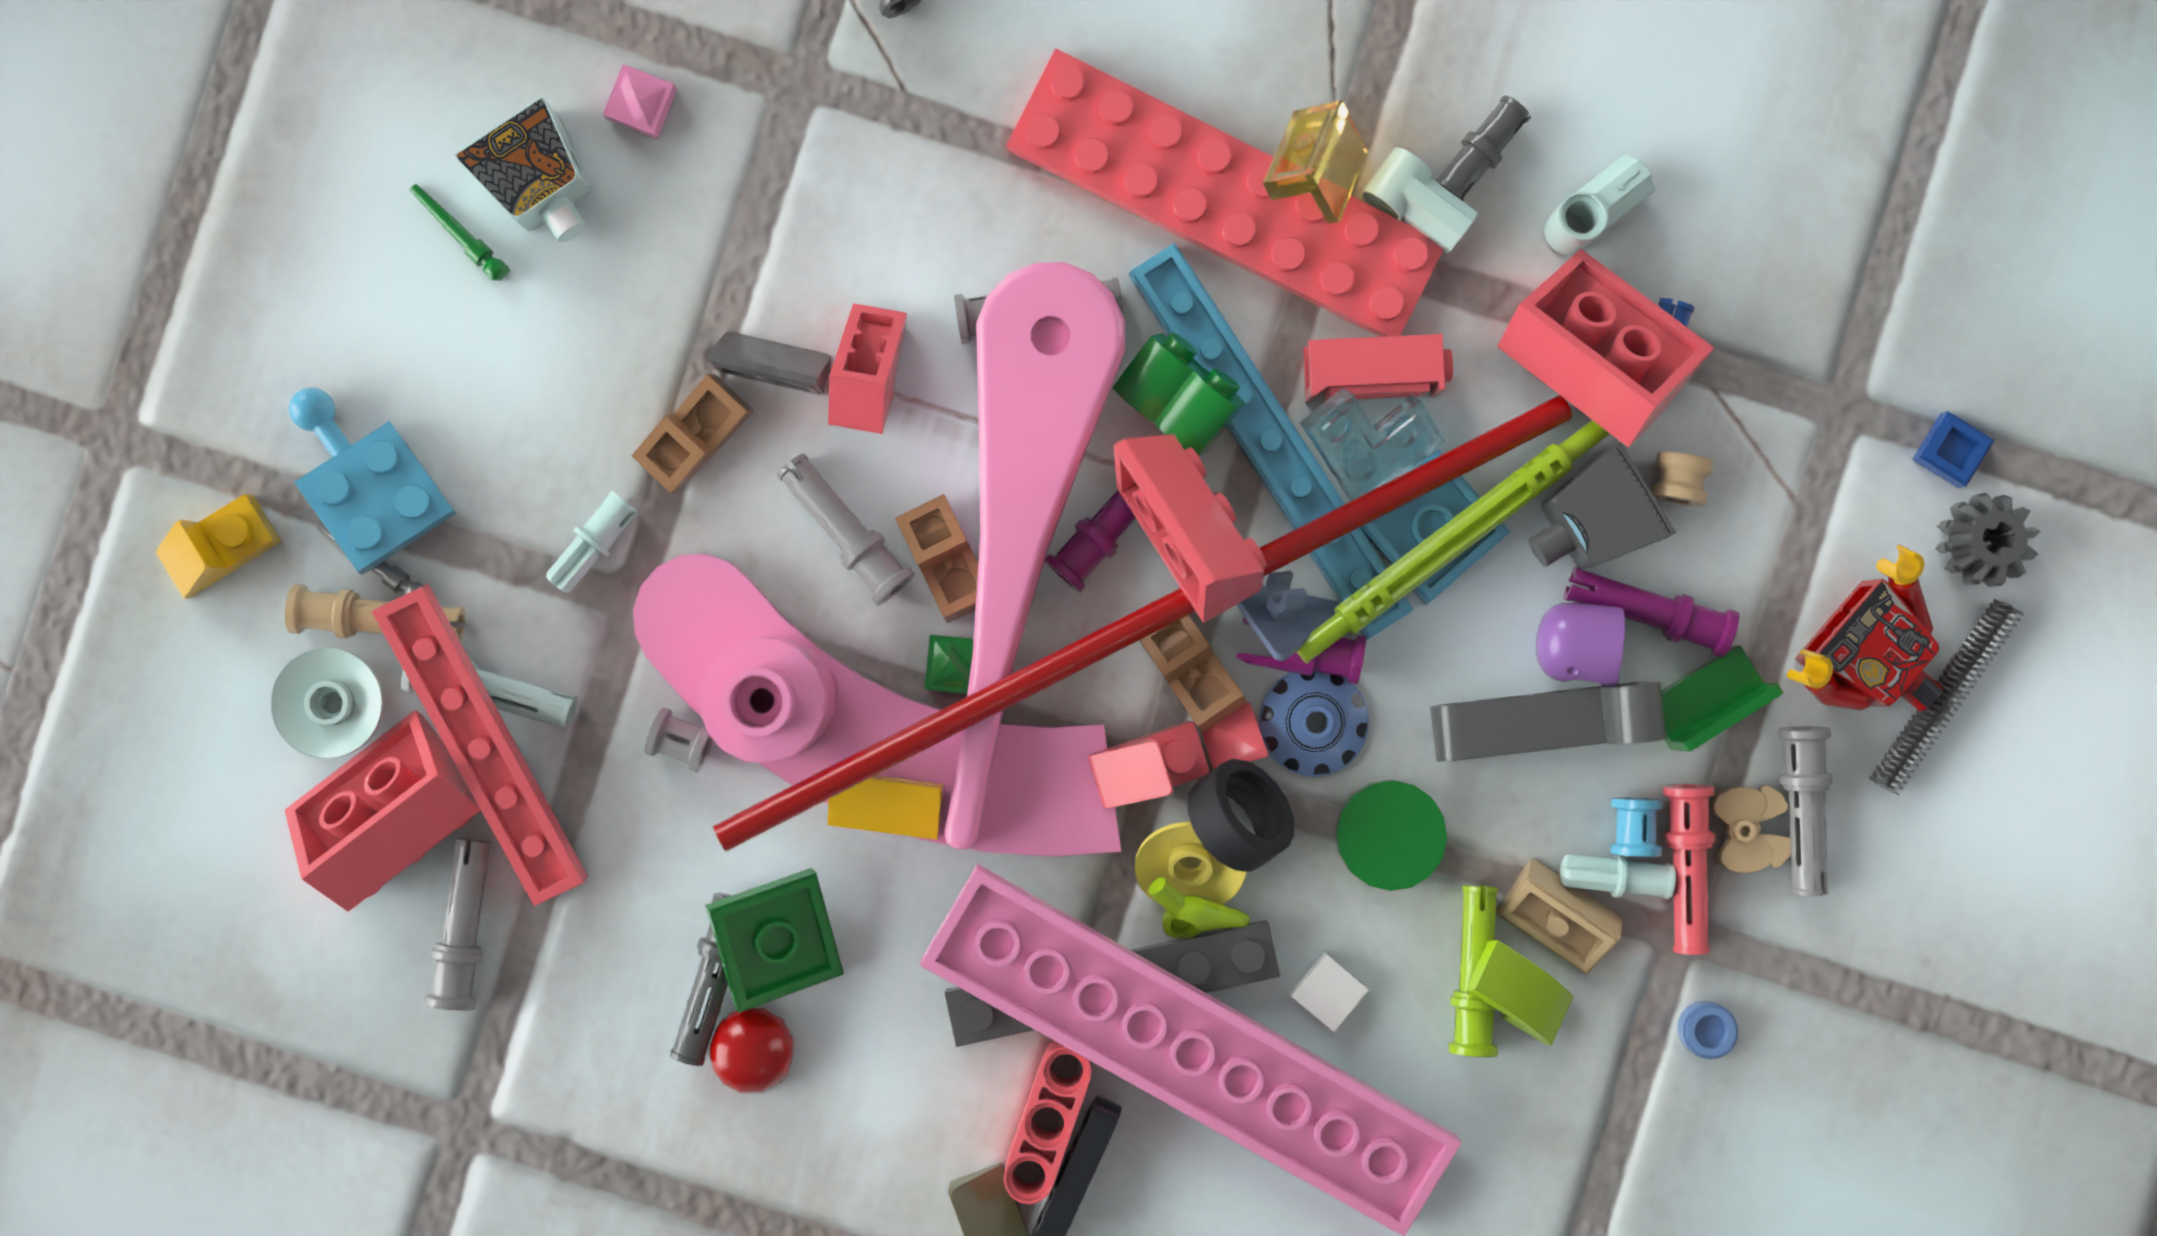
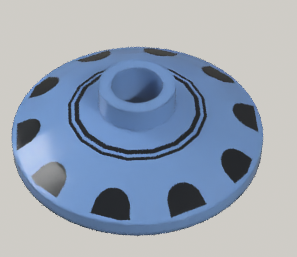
[1259,671,1369,777]

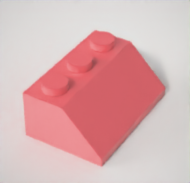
[1497,249,1714,448]
[1114,434,1267,624]
[285,710,481,912]

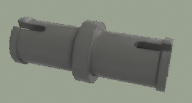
[1435,95,1531,201]

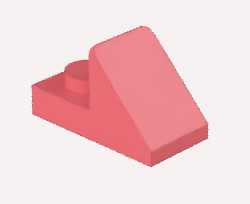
[1087,721,1210,809]

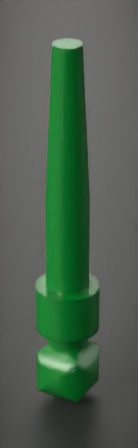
[410,184,510,281]

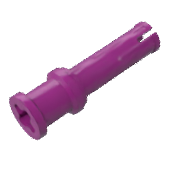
[1045,490,1136,593]
[1564,566,1740,658]

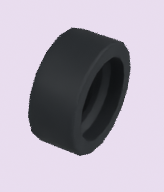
[1188,759,1295,872]

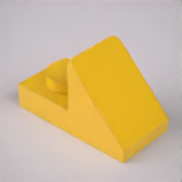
[156,494,282,599]

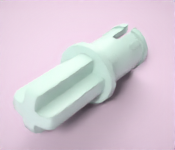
[546,491,640,593]
[1560,854,1676,899]

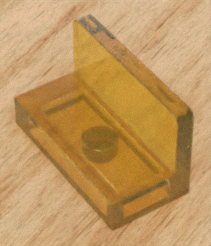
[1262,100,1367,224]

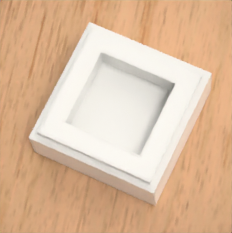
[1289,952,1369,1032]

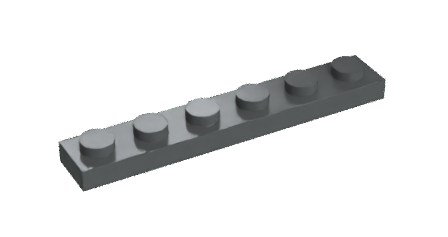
[944,920,1280,1047]

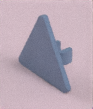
[1236,571,1341,661]

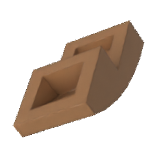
[632,373,754,493]
[895,494,978,623]
[1139,615,1248,733]

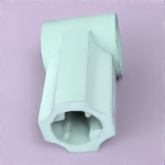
[1361,147,1479,254]
[1544,153,1656,255]

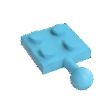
[289,387,456,575]

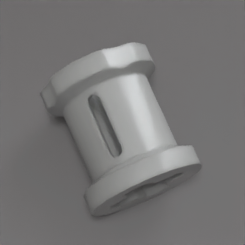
[644,707,713,773]

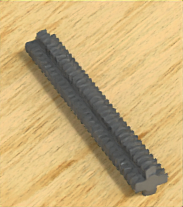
[1869,599,2024,796]

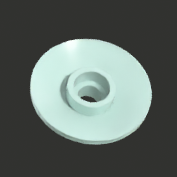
[271,648,384,759]

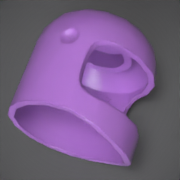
[1536,602,1625,687]

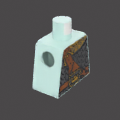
[454,96,591,242]

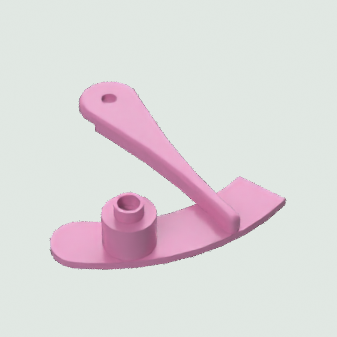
[633,262,1126,857]

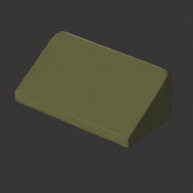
[948,1162,1029,1236]

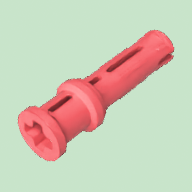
[1663,784,1715,955]

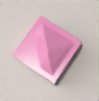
[603,64,677,139]

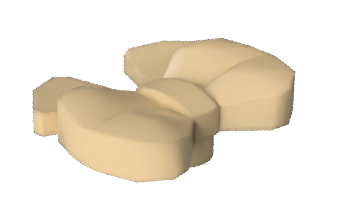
[1709,785,1791,873]

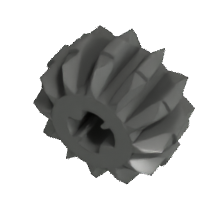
[1935,493,2041,587]

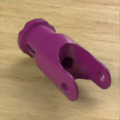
[1236,618,1367,685]

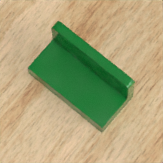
[1661,645,1784,752]

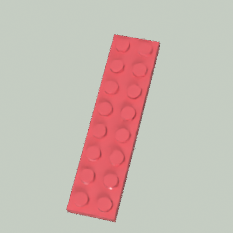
[1006,48,1444,337]

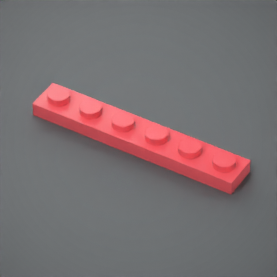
[371,583,588,906]

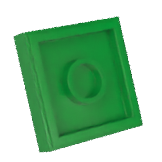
[705,868,844,1013]

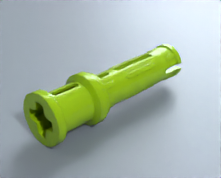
[1448,885,1498,1057]

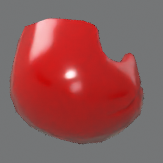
[710,1008,794,1094]

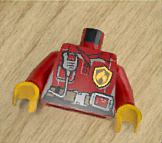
[1787,544,1943,712]

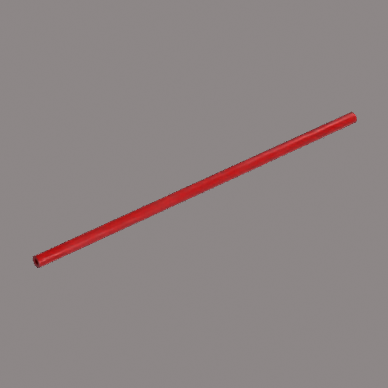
[713,395,1572,852]

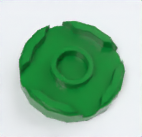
[1335,779,1447,891]

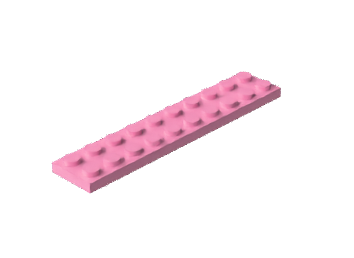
[920,864,1462,1236]

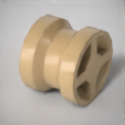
[1651,452,1714,507]

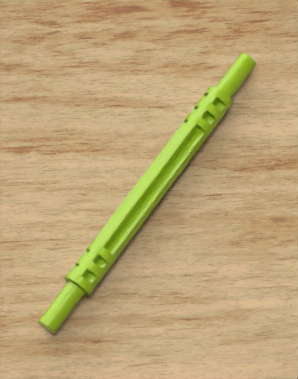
[1296,420,1610,663]

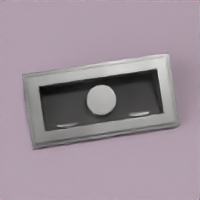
[708,332,831,395]

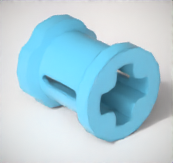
[1610,797,1663,857]

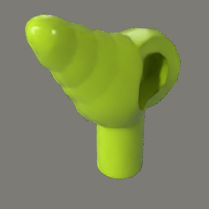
[1148,877,1251,939]

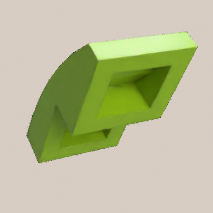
[1465,940,1574,1045]

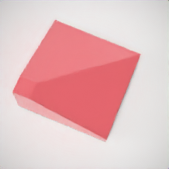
[1202,702,1268,769]

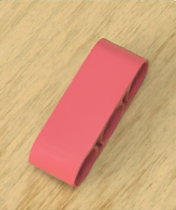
[1003,1041,1092,1204]

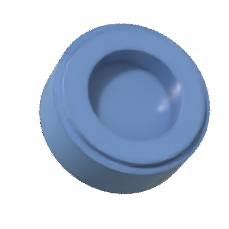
[1677,1001,1738,1059]

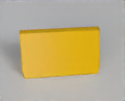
[827,775,945,840]

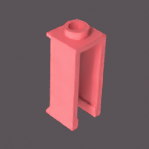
[1303,334,1453,403]

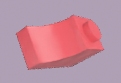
[828,303,907,434]

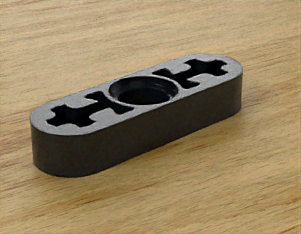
[1031,1095,1122,1236]

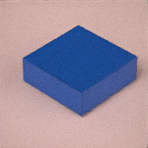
[1912,411,1995,488]

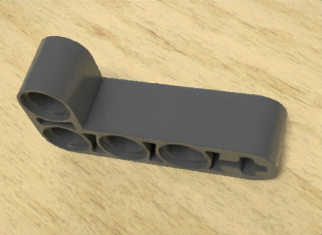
[1430,682,1667,762]

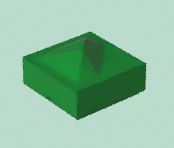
[924,635,973,693]

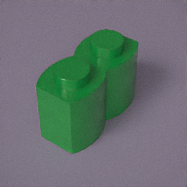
[1112,332,1245,456]

